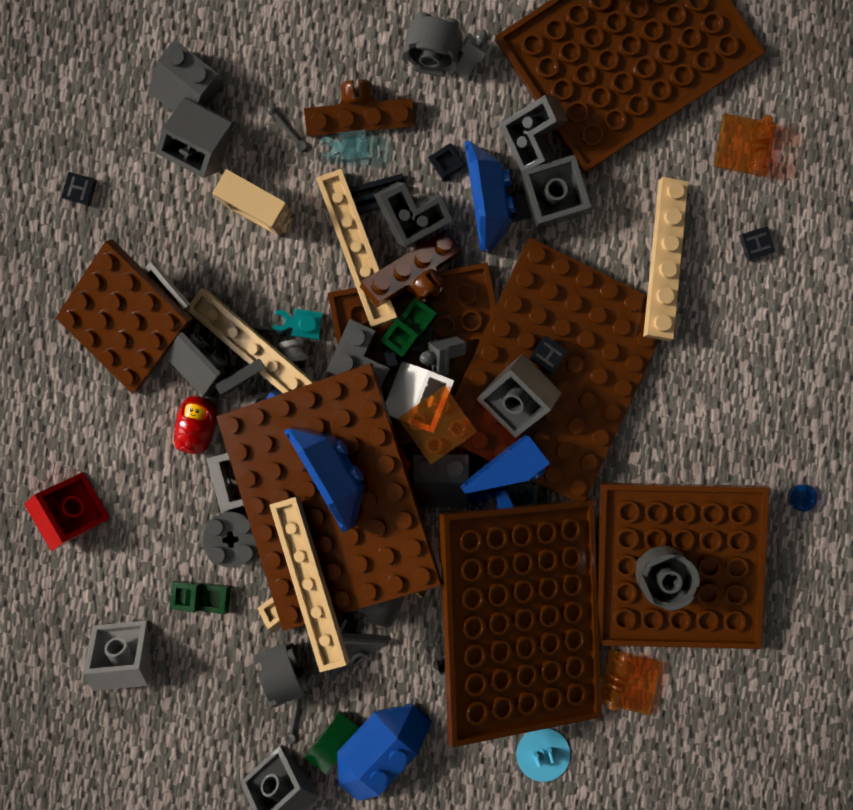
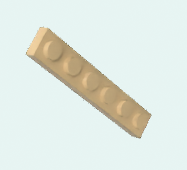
[316,169,397,329]
[643,177,688,341]
[190,288,315,393]
[269,496,350,672]

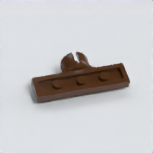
[304,79,415,136]
[360,230,462,308]

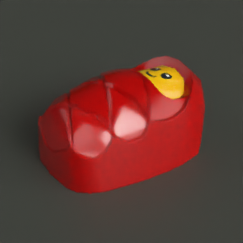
[174,395,217,454]

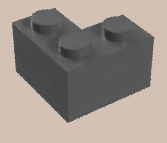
[499,95,569,172]
[374,182,453,247]
[326,319,390,389]

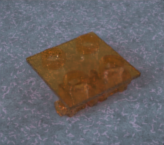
[713,113,777,177]
[398,385,477,464]
[600,649,662,715]

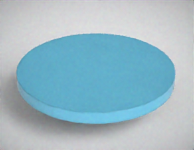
[516,728,570,782]

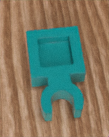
[272,309,322,340]

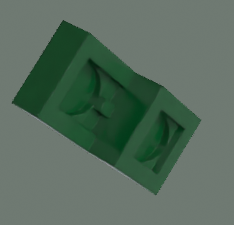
[380,297,438,357]
[169,581,231,615]
[304,712,359,774]

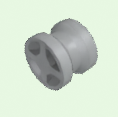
[277,338,308,363]

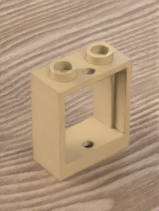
[212,169,293,237]

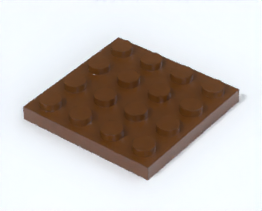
[55,239,193,394]

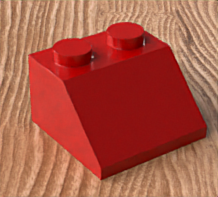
[24,472,110,551]

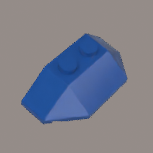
[464,141,516,253]
[284,427,365,533]
[337,703,432,801]

